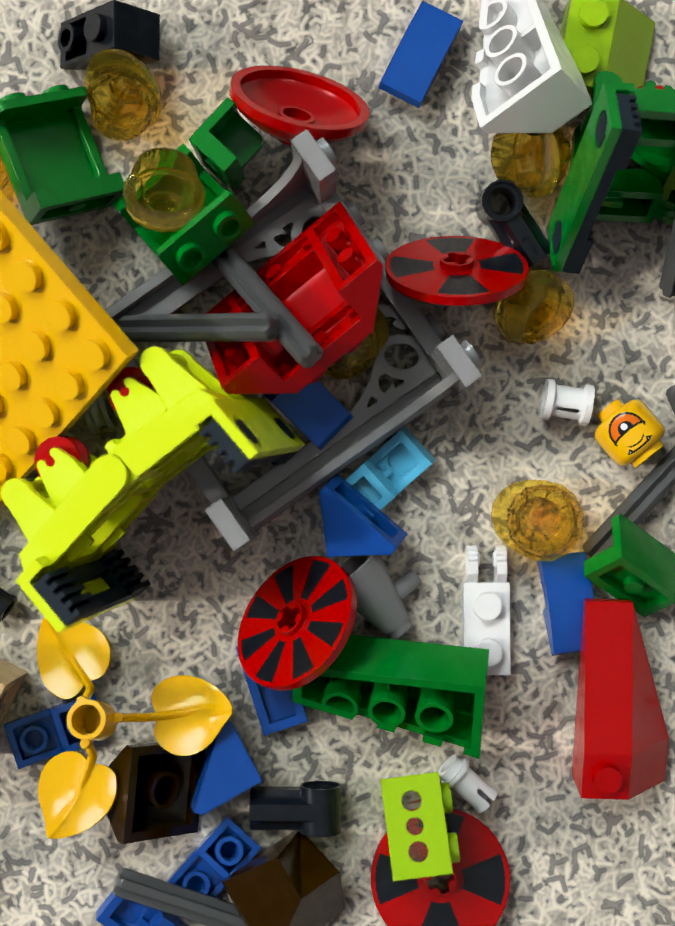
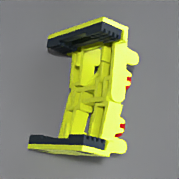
[1,347,305,633]

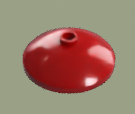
[229,66,370,146]

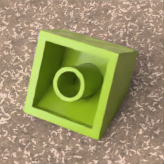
[560,0,655,99]

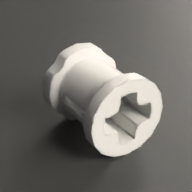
[540,379,595,426]

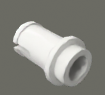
[438,754,497,814]

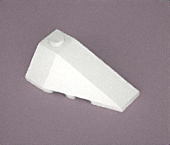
[471,0,593,134]

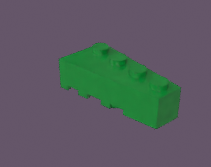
[293,634,489,759]

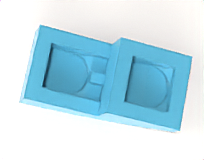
[346,426,436,510]

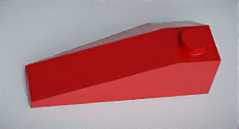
[572,598,669,800]

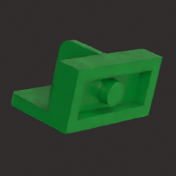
[189,97,263,192]
[583,514,675,618]

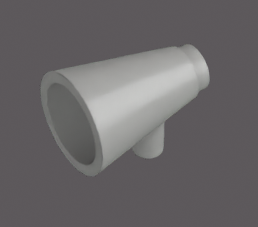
[340,555,422,639]

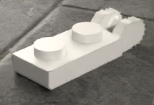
[462,545,511,675]

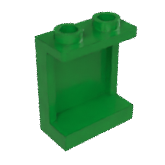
[0,85,127,225]
[112,144,255,286]

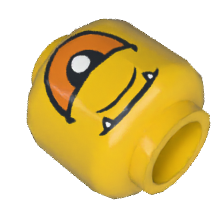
[594,398,665,469]

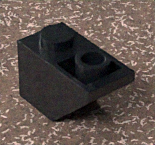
[58,0,160,70]

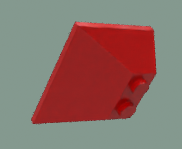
[206,201,383,394]

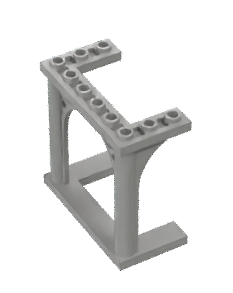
[105,129,482,551]

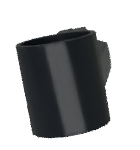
[475,180,550,267]
[249,781,341,837]

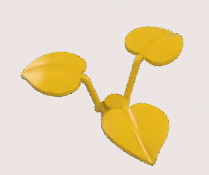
[37,617,233,839]

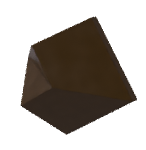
[107,742,205,844]
[221,830,345,926]

